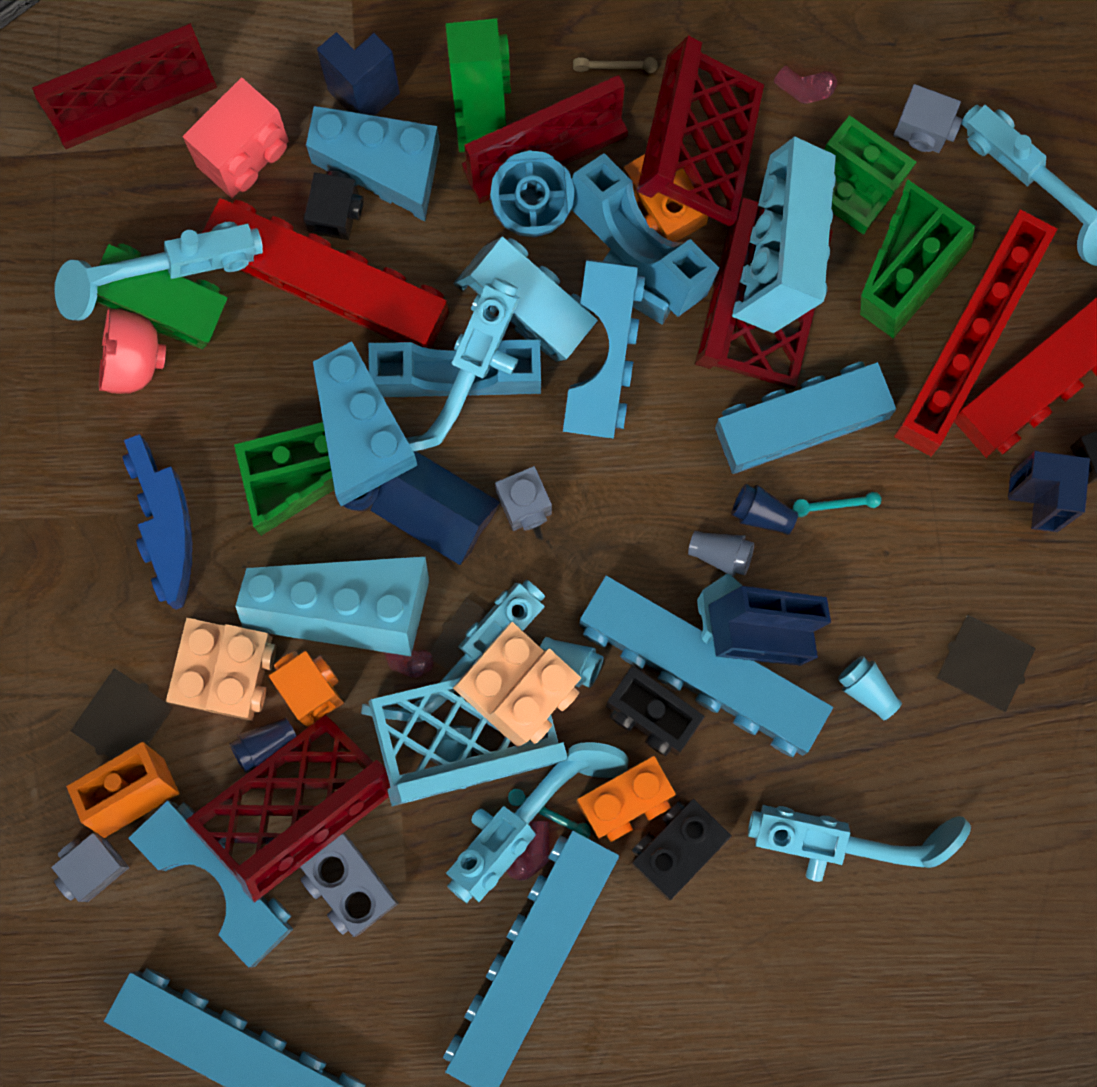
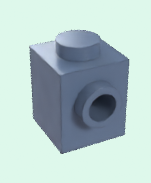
[893,84,962,153]
[495,466,552,531]
[51,833,130,902]

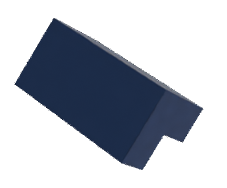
[317,32,400,116]
[370,451,500,565]
[1008,451,1090,532]
[708,586,831,666]

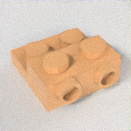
[166,618,276,721]
[453,622,581,747]

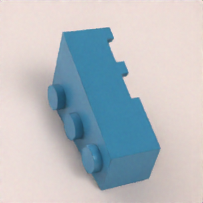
[306,106,440,221]
[313,341,417,506]

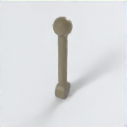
[573,57,658,74]

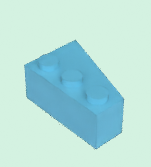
[453,236,598,362]

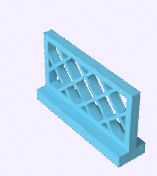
[368,678,568,806]

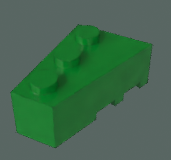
[446,18,511,152]
[860,179,975,339]
[94,243,228,349]
[234,422,335,536]

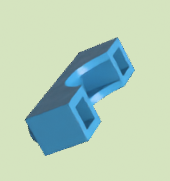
[571,153,719,317]
[563,259,645,439]
[369,339,541,397]
[129,801,293,968]

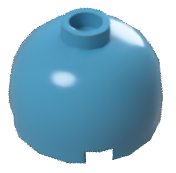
[490,150,575,238]

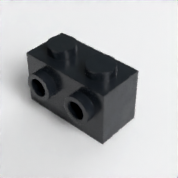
[606,666,705,757]
[630,798,732,901]

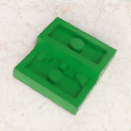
[824,115,917,235]

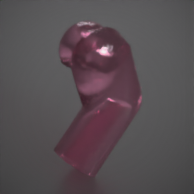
[774,66,837,104]
[383,650,433,678]
[506,821,550,881]

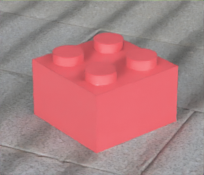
[182,77,289,198]

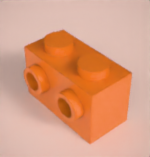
[623,154,709,242]
[269,651,344,727]
[66,742,180,838]
[576,756,676,842]

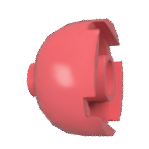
[99,308,166,394]

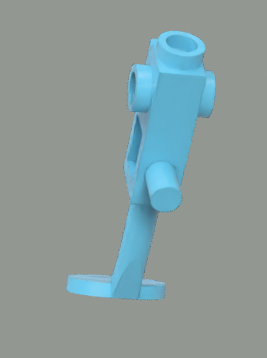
[961,105,1097,266]
[55,222,263,321]
[406,278,520,451]
[361,580,545,722]
[446,742,629,904]
[748,805,971,882]

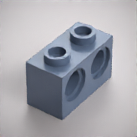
[300,833,399,937]

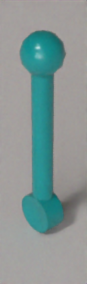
[793,492,882,517]
[508,789,592,838]

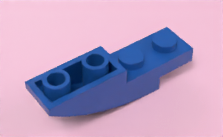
[122,434,192,610]

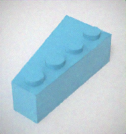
[732,137,836,333]
[235,557,429,656]

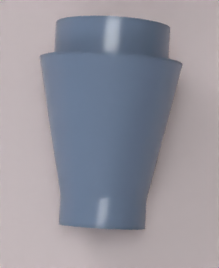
[688,530,754,577]

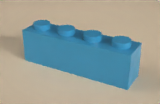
[715,362,896,474]

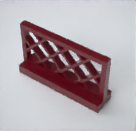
[32,23,217,149]
[637,35,764,226]
[462,75,628,204]
[694,198,833,389]
[186,714,391,903]

